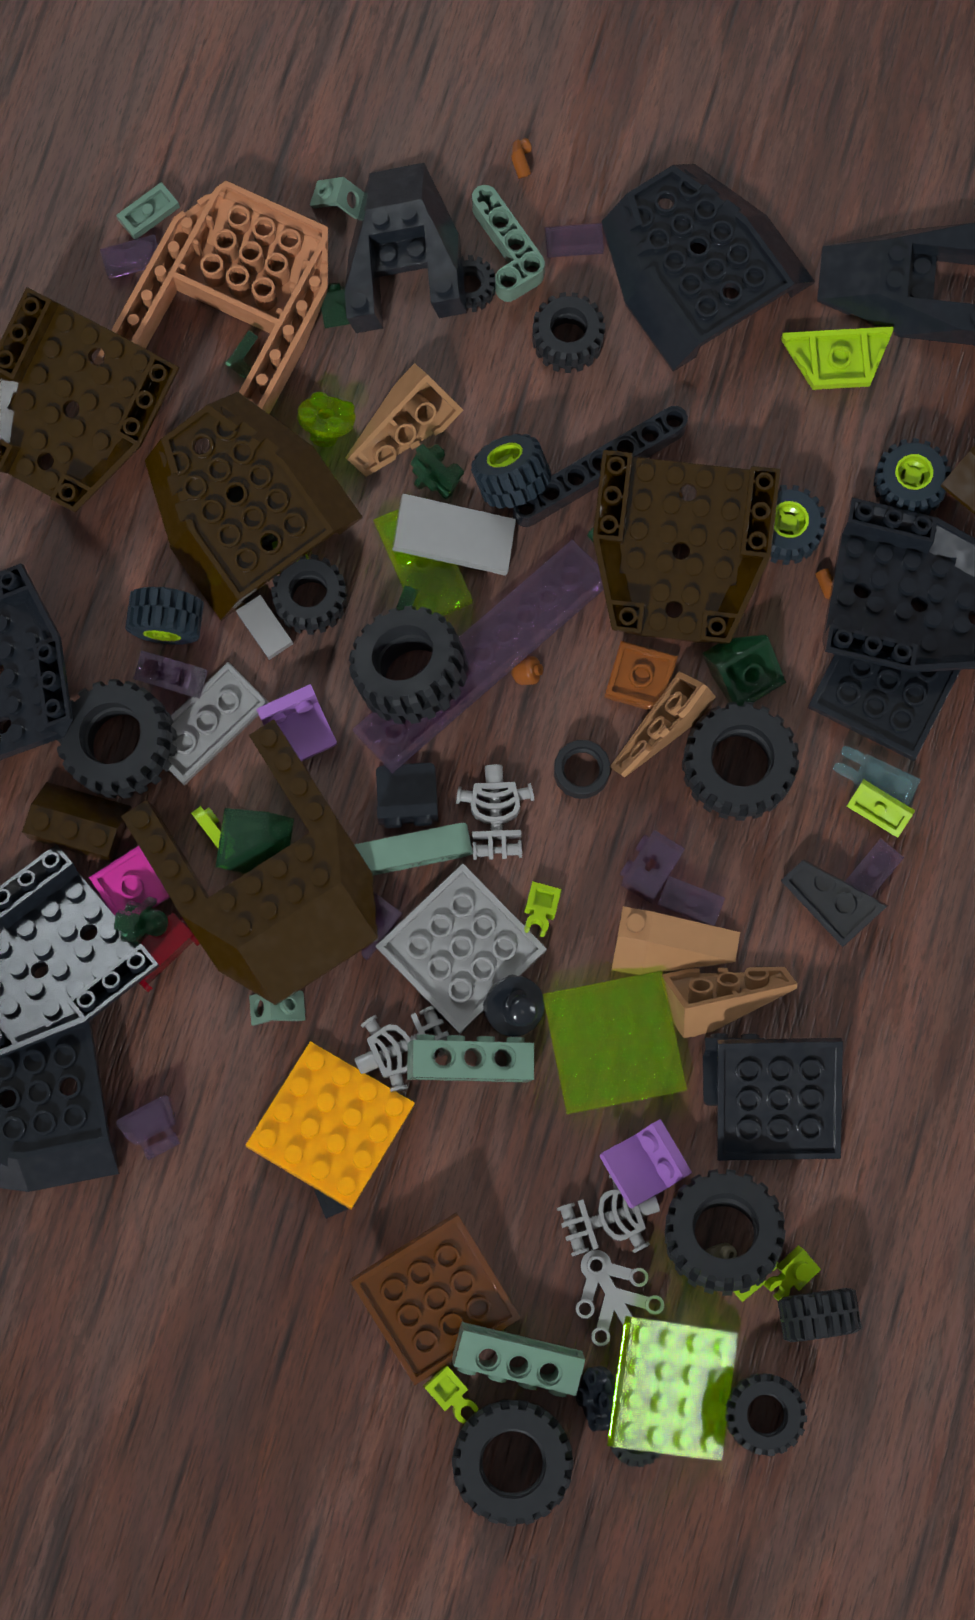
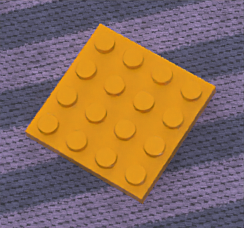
[246,1041,415,1210]

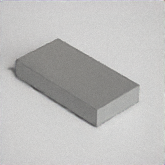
[236,595,293,660]

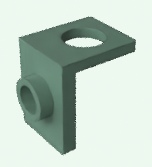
[310,177,365,219]
[249,990,305,1026]

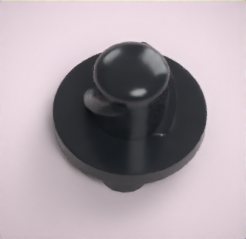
[483,974,545,1037]
[575,1366,634,1432]

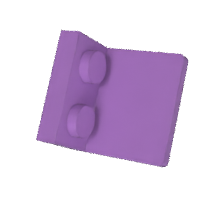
[256,684,337,761]
[600,1119,692,1208]

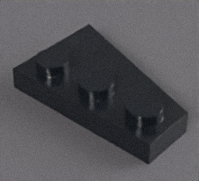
[781,859,889,947]

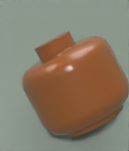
[512,656,543,685]

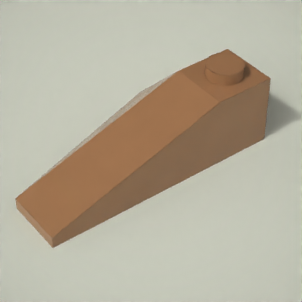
[345,363,463,477]
[610,671,716,777]
[611,906,740,976]
[661,967,797,1038]

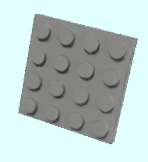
[376,864,547,1034]

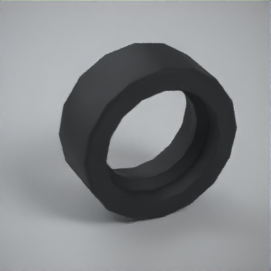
[554,740,610,799]

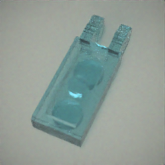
[833,746,921,806]

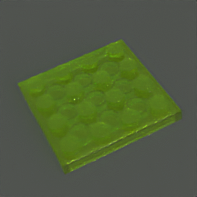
[543,971,687,1115]
[607,1316,738,1461]

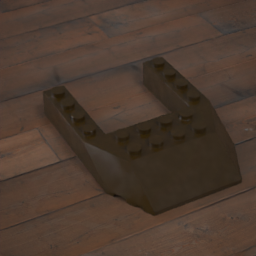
[121,719,379,1005]

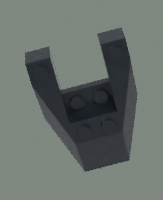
[345,163,467,333]
[817,223,975,346]

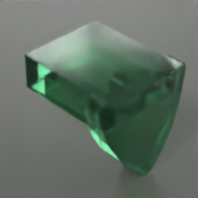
[224,330,258,379]

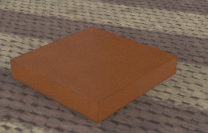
[604,641,678,711]

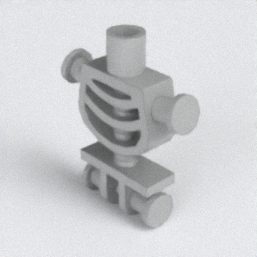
[456,764,534,860]
[354,1005,450,1092]
[557,1175,660,1256]

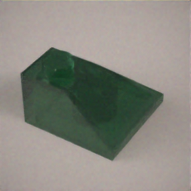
[702,635,786,706]
[215,808,294,874]

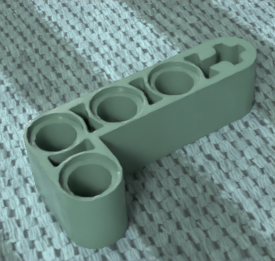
[472,185,545,302]

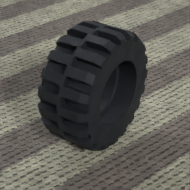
[349,606,468,724]
[57,679,177,799]
[682,701,799,821]
[664,1169,786,1296]
[452,1399,573,1526]

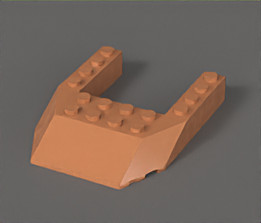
[93,181,328,414]

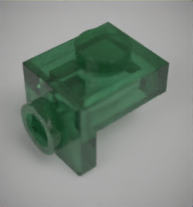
[321,283,350,328]

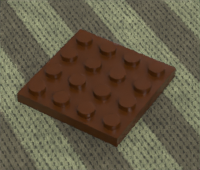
[349,1212,521,1386]

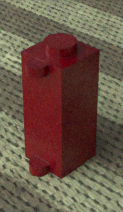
[139,913,200,993]

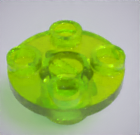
[297,392,356,447]

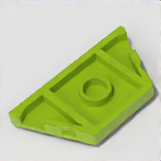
[781,327,893,390]

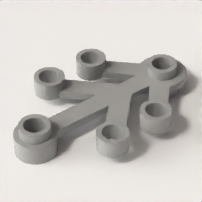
[576,1250,664,1361]

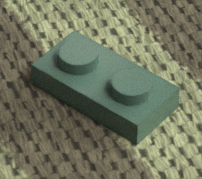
[116,182,180,240]

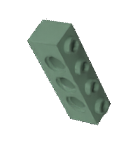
[407,1034,534,1082]
[452,1322,585,1397]

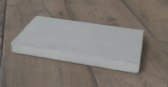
[392,494,516,576]
[168,662,269,786]

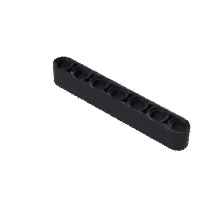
[513,406,688,527]

